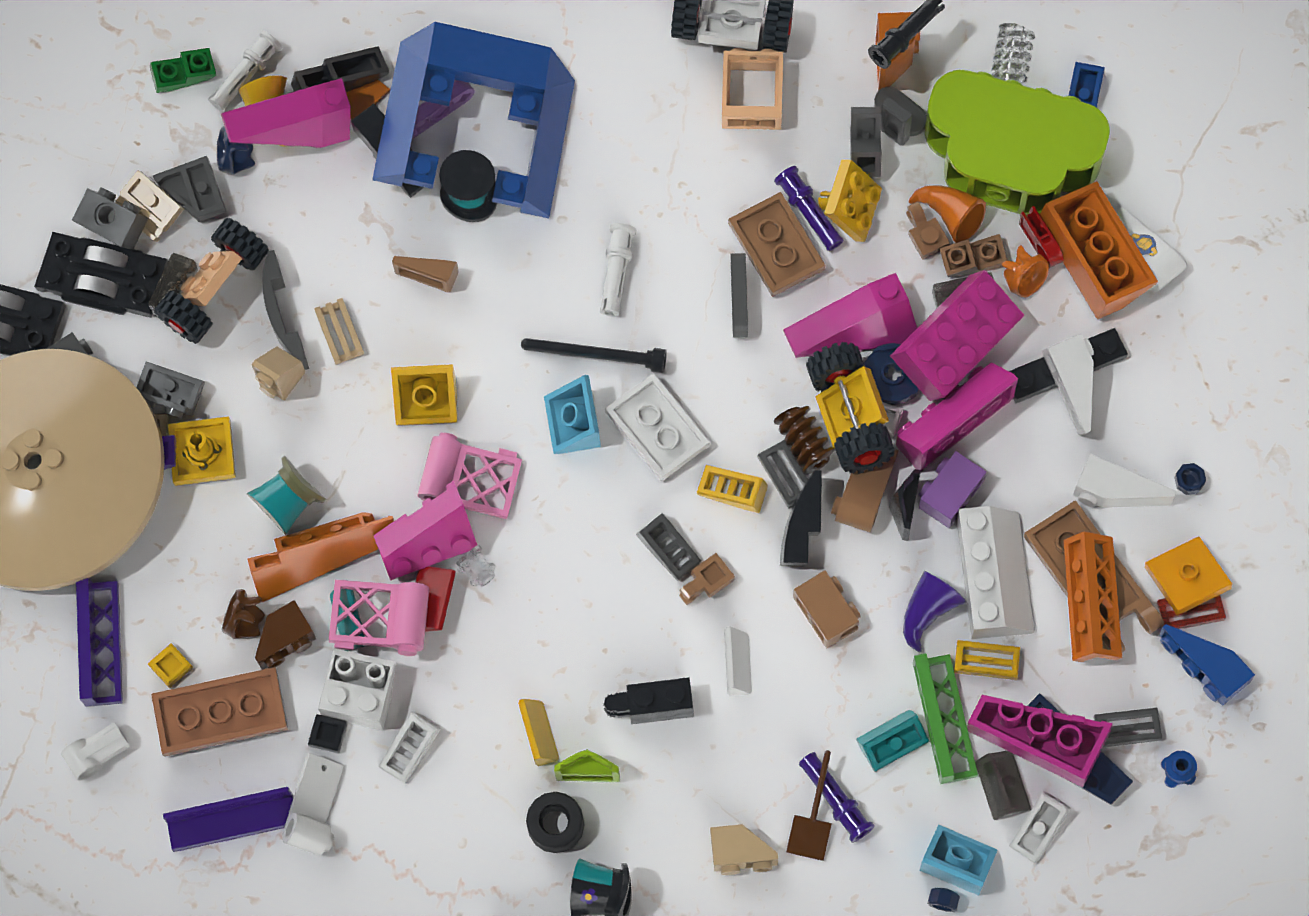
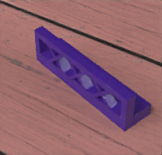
[76,578,123,707]

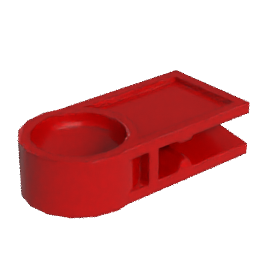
[1019,206,1063,268]

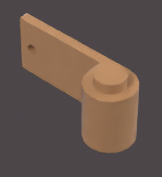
[831,449,899,533]

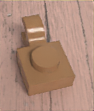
[906,201,950,260]
[679,553,735,605]

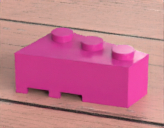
[373,481,478,581]

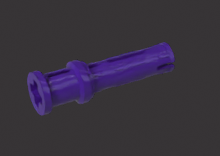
[774,166,844,252]
[799,752,875,843]

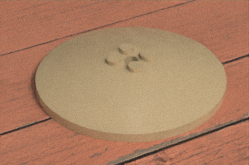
[0,349,165,591]

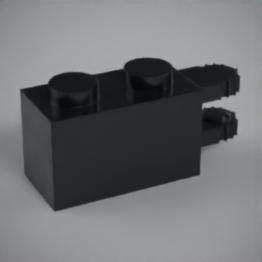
[603,677,694,725]

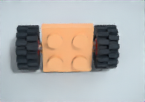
[154,218,269,344]

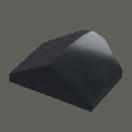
[889,469,921,541]

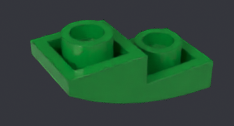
[150,48,216,93]

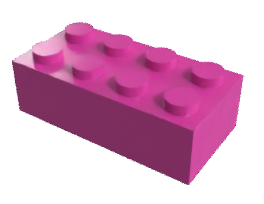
[890,270,1025,401]

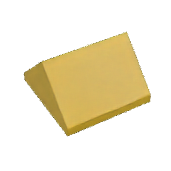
[391,364,457,425]

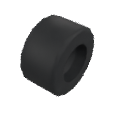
[526,792,585,853]

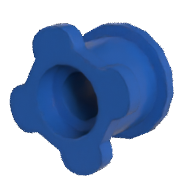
[1161,751,1197,788]

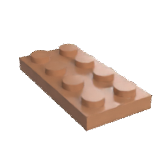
[151,667,288,757]

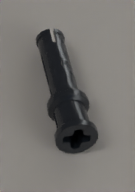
[868,0,945,69]

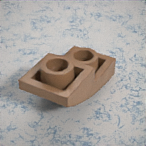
[940,234,1008,277]

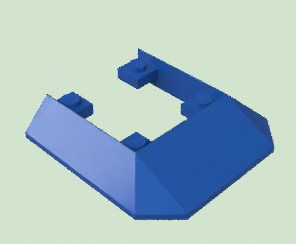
[372,22,575,219]

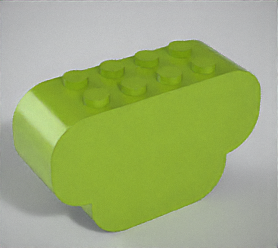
[925,70,1110,216]

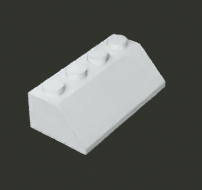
[956,506,1034,639]

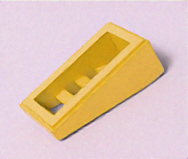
[697,465,768,513]

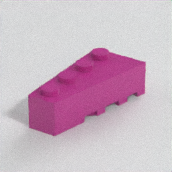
[967,695,1113,787]

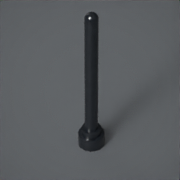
[521,338,667,373]

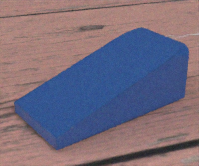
[1068,62,1105,108]

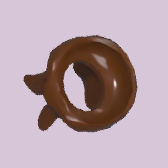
[222,589,265,639]

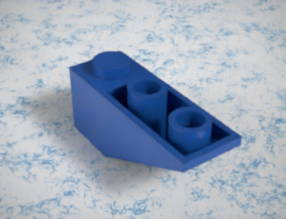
[1159,624,1255,706]

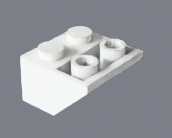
[318,648,396,731]

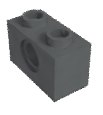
[72,187,149,250]

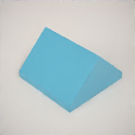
[544,375,601,454]
[919,824,998,896]

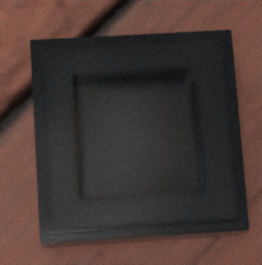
[308,714,348,754]

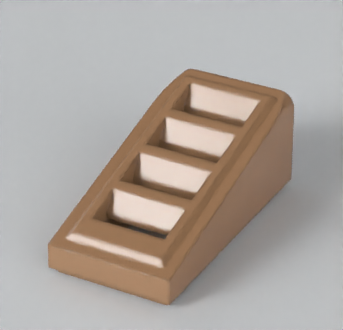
[392,256,459,292]

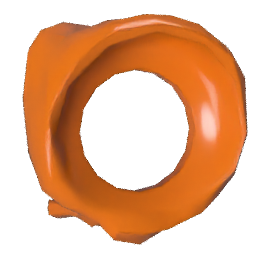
[1002,245,1049,298]

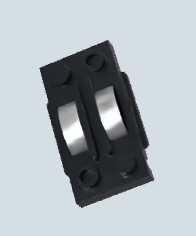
[34,232,169,318]
[0,284,66,356]

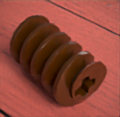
[773,406,835,475]

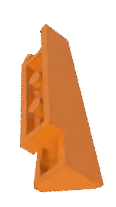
[247,512,394,602]

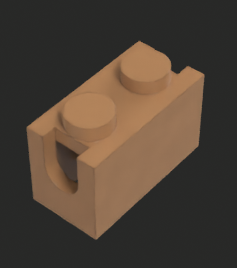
[793,570,861,649]

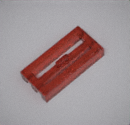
[1156,595,1226,629]

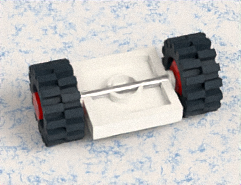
[671,0,794,53]

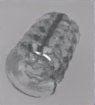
[991,23,1035,84]

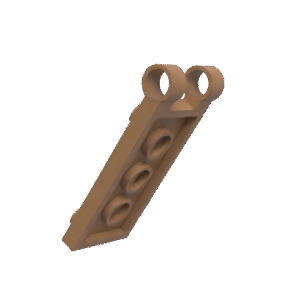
[1023,500,1164,652]

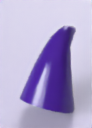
[903,570,967,653]

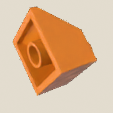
[875,12,920,91]

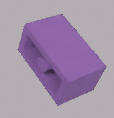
[918,451,987,529]

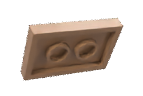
[728,192,826,297]

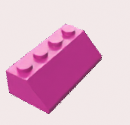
[896,362,1018,471]

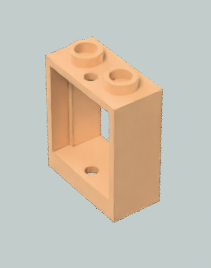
[722,48,783,130]

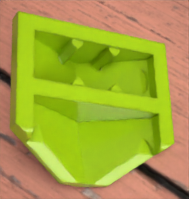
[554,749,620,782]

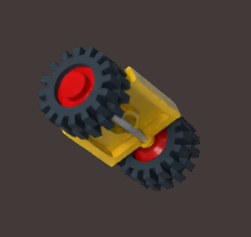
[806,342,895,474]

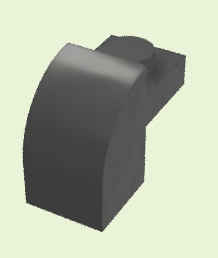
[850,107,882,177]

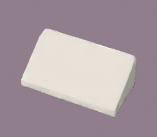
[724,626,752,696]

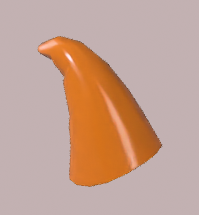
[908,185,986,243]

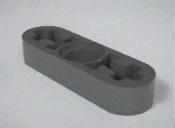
[730,253,748,338]

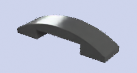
[262,250,309,370]

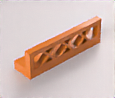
[1064,531,1122,662]

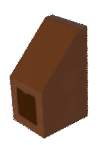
[255,600,316,670]

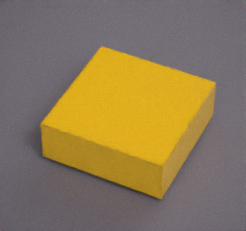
[148,643,193,689]

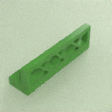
[912,653,978,784]

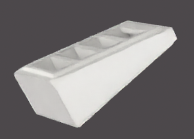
[378,712,441,783]

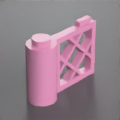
[417,433,522,519]
[329,580,429,656]

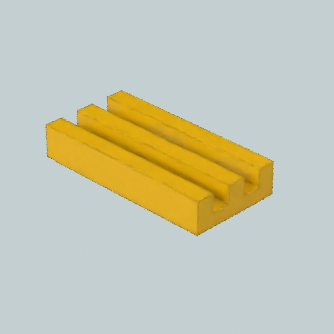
[954,640,1020,680]

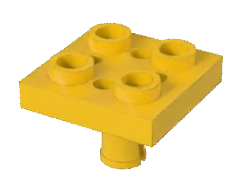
[818,160,882,242]
[168,416,236,486]

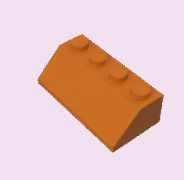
[1040,181,1158,320]

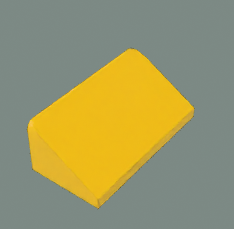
[518,699,559,766]

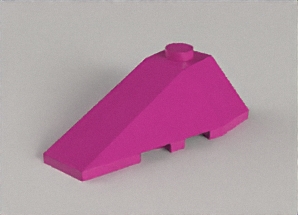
[221,78,351,148]
[783,273,917,358]

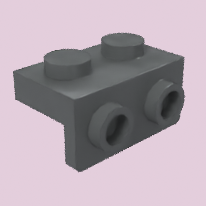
[136,361,205,419]

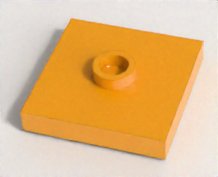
[1144,536,1232,616]

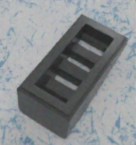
[636,513,701,581]

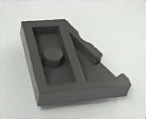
[153,155,227,222]

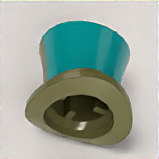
[246,455,327,535]

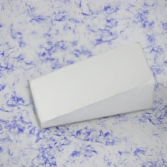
[1009,791,1071,863]

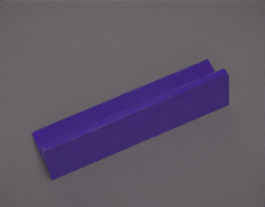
[163,787,294,852]

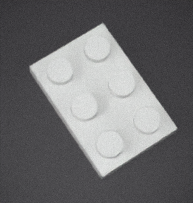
[605,373,710,481]

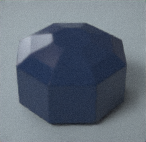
[1174,463,1206,495]
[927,888,960,912]

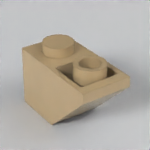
[251,346,305,401]
[710,824,778,875]

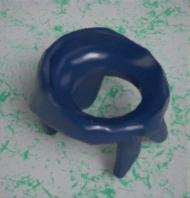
[217,126,255,175]

